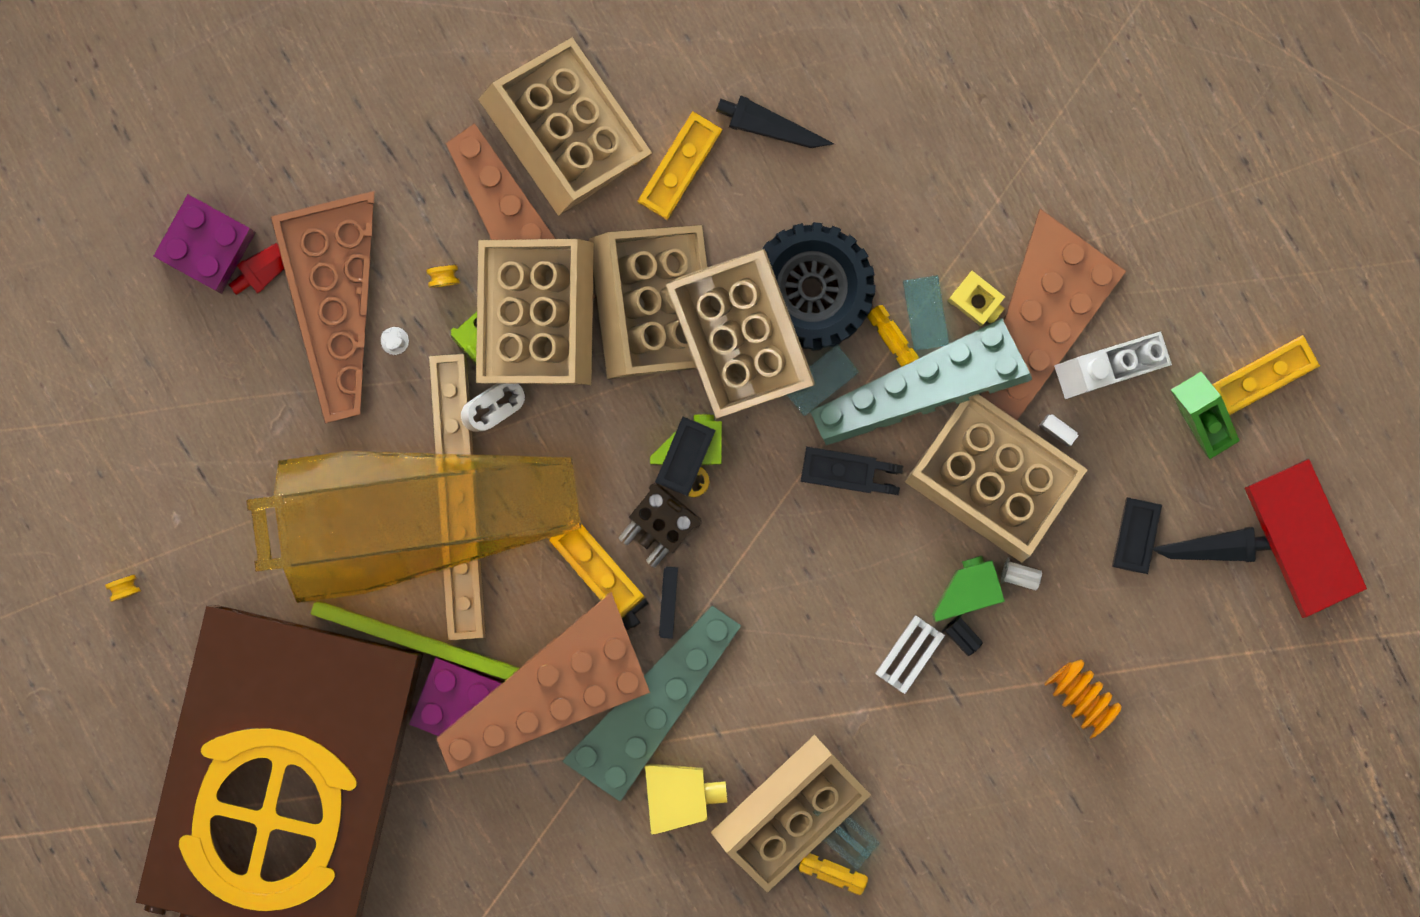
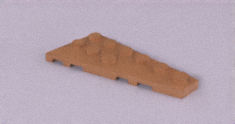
[271,191,375,424]
[980,209,1126,420]
[436,592,650,773]

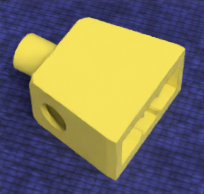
[645,764,727,834]

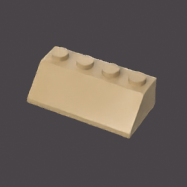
[711,735,871,893]

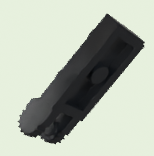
[800,446,904,496]

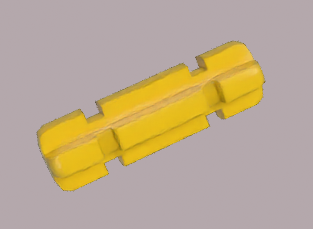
[867,305,919,367]
[799,853,868,895]

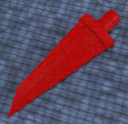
[228,243,284,295]

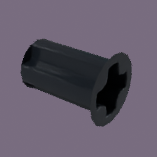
[941,614,983,656]

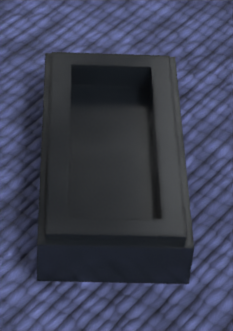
[655,417,716,496]
[1112,497,1162,574]
[659,567,678,639]

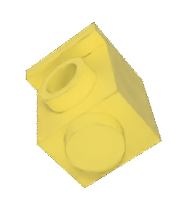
[947,271,1005,326]

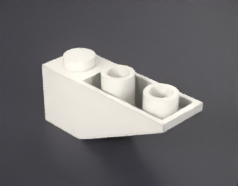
[1054,331,1172,399]

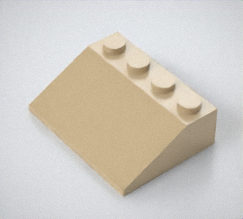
[478,37,652,216]
[589,225,707,379]
[476,239,594,385]
[666,249,815,419]
[905,394,1088,563]

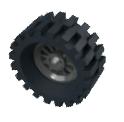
[762,222,876,351]

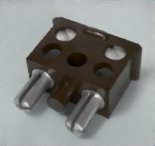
[619,483,702,568]

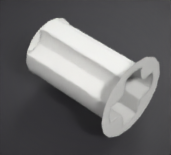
[381,327,409,355]
[1000,557,1042,591]

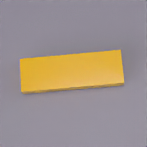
[637,111,723,221]
[1212,335,1320,415]
[549,517,646,618]

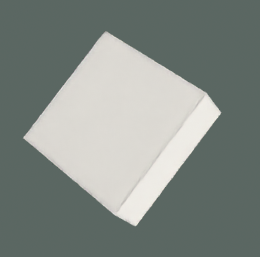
[1039,414,1079,447]

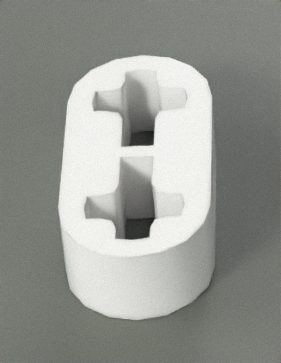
[461,384,525,432]

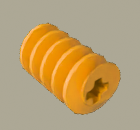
[1044,659,1122,739]

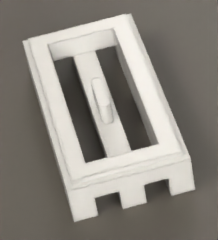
[875,615,945,694]

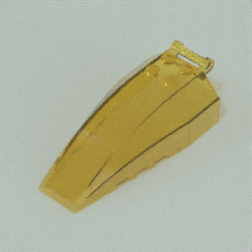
[246,451,581,603]

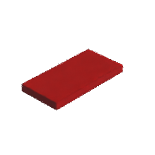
[1244,459,1367,618]

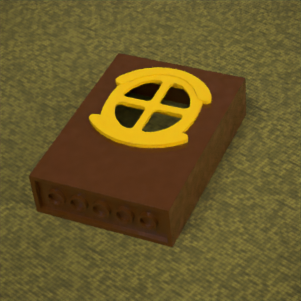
[136,605,424,917]

